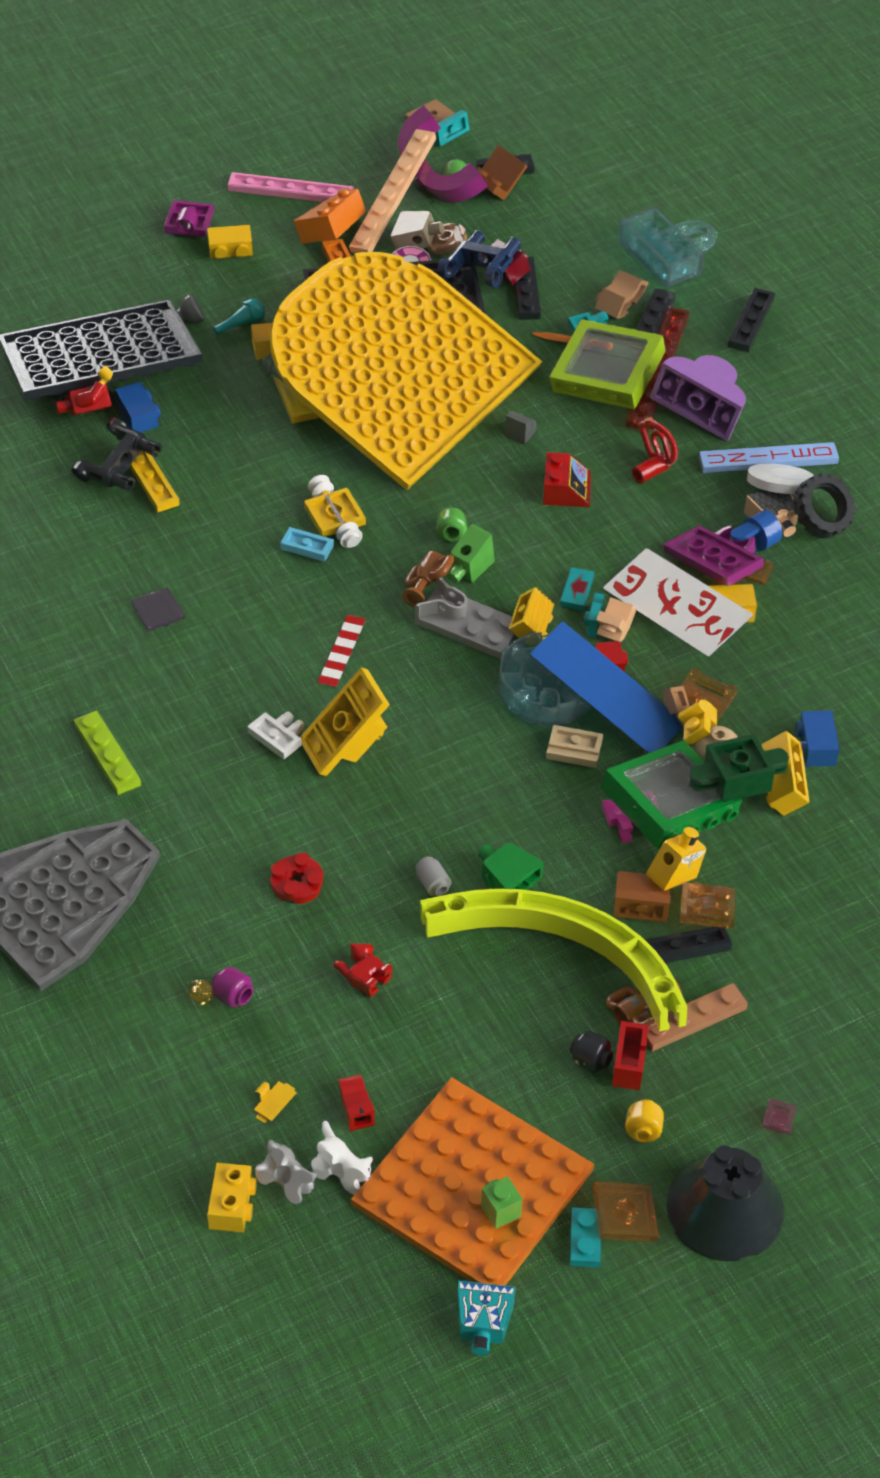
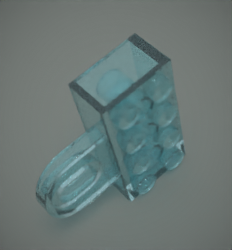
[618,207,717,288]

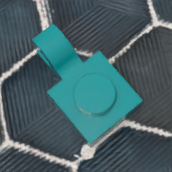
[568,312,609,333]

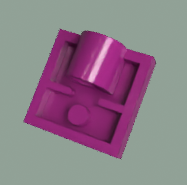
[164,200,215,237]

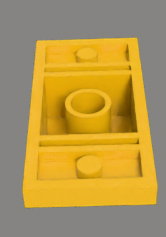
[300,667,390,776]

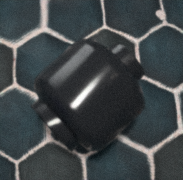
[570,1031,614,1072]

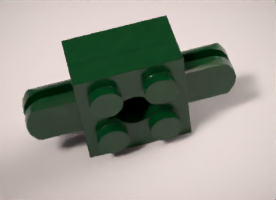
[689,734,789,802]

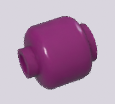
[212,967,253,1008]

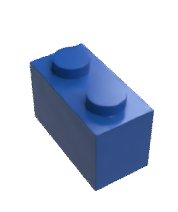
[115,382,161,432]
[796,711,839,767]

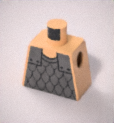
[744,490,798,537]

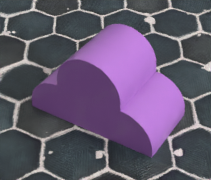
[650,355,746,441]

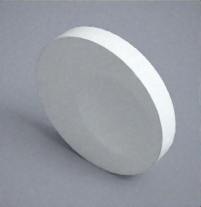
[747,463,814,494]

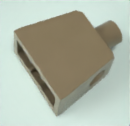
[390,211,444,250]

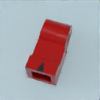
[338,1074,375,1131]

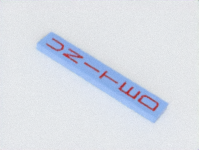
[699,442,839,473]

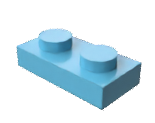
[280,527,334,562]

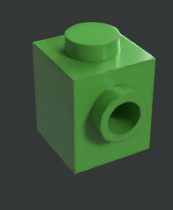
[481,1176,523,1229]

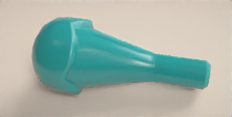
[213,298,265,335]

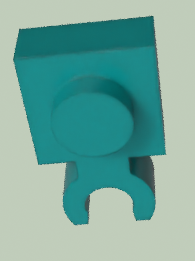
[584,593,605,637]

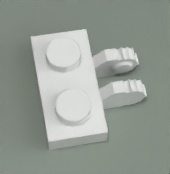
[247,711,305,759]

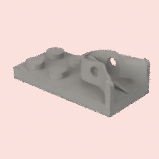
[414,577,517,659]

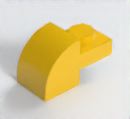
[678,700,717,746]

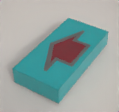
[560,567,595,611]

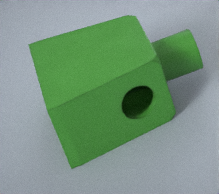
[447,523,495,583]

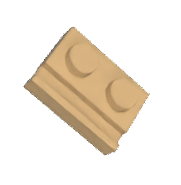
[546,725,603,768]

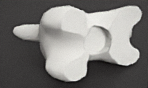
[311,1121,373,1195]

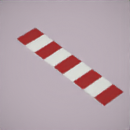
[317,615,366,687]

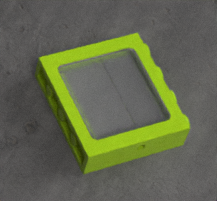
[549,319,666,409]

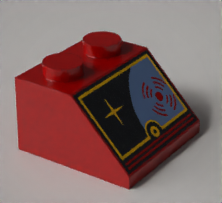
[543,452,591,508]

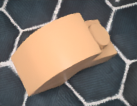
[596,597,636,642]

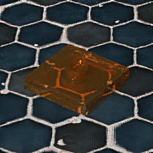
[592,1181,659,1242]

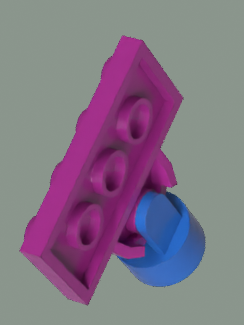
[663,510,782,586]

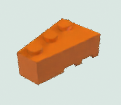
[293,188,366,244]

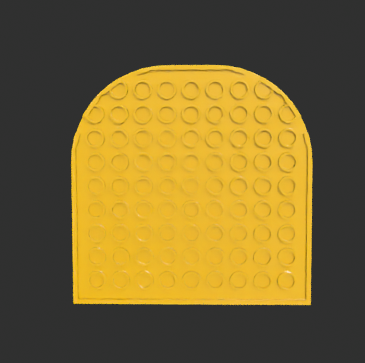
[270,252,542,490]

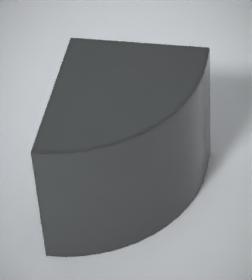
[505,411,537,444]

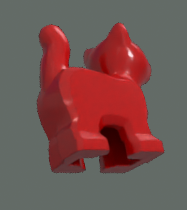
[333,943,393,998]

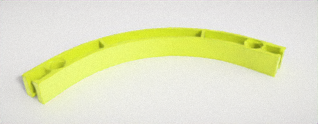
[420,889,687,1032]

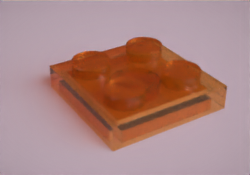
[679,882,736,929]

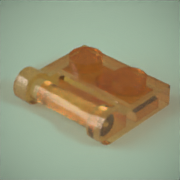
[681,667,738,721]

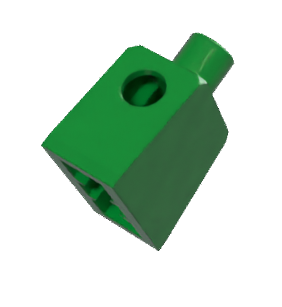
[478,843,543,890]

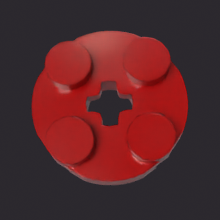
[270,853,324,904]

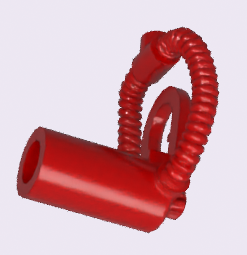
[632,417,678,484]

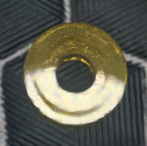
[188,979,214,1004]

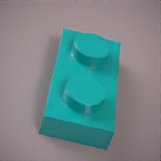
[435,110,470,147]
[570,1207,601,1268]

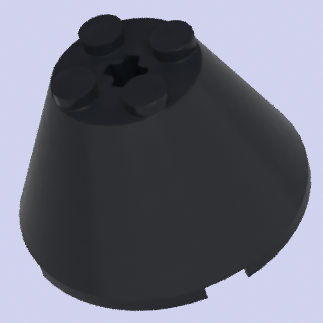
[666,1145,784,1262]

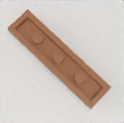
[647,983,748,1051]

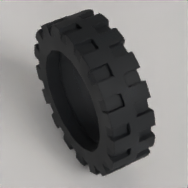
[793,473,856,538]

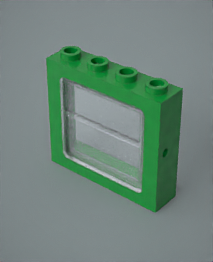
[600,740,742,849]

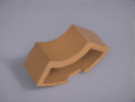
[595,270,649,318]

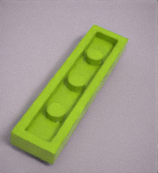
[74,710,141,795]

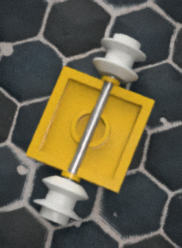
[304,475,366,548]

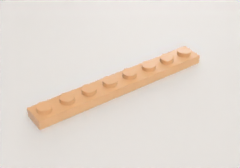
[349,129,436,253]

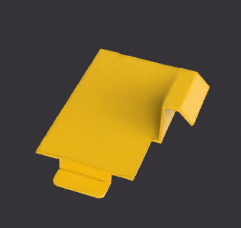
[254,1081,297,1123]

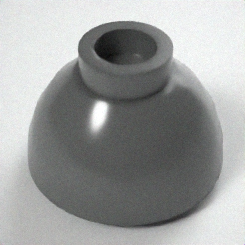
[176,293,205,323]

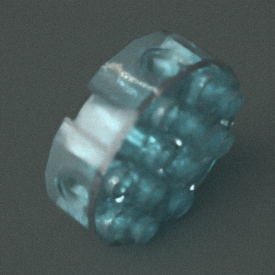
[498,632,592,726]

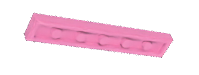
[228,172,354,202]

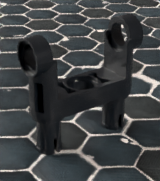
[71,417,162,492]

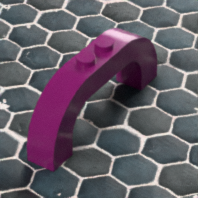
[398,105,488,203]

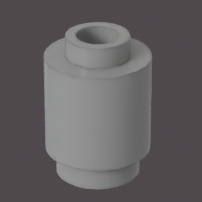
[415,857,451,896]

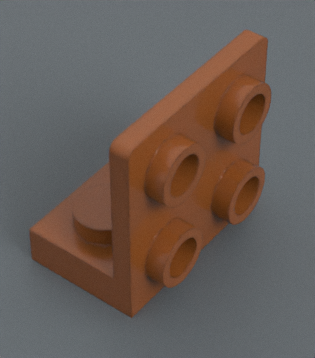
[477,145,527,200]
[613,871,670,923]

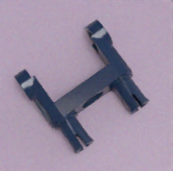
[437,230,521,288]

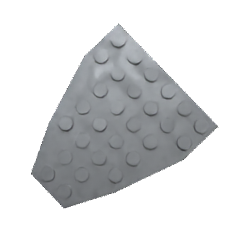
[0,820,160,992]

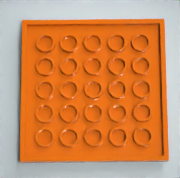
[351,1077,594,1285]

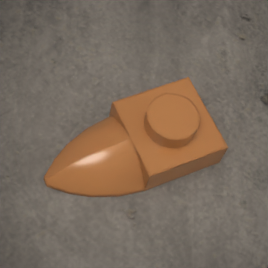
[662,686,690,728]

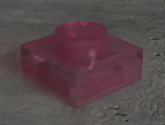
[762,1098,797,1135]

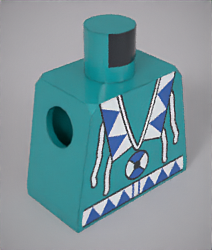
[457,1280,516,1356]

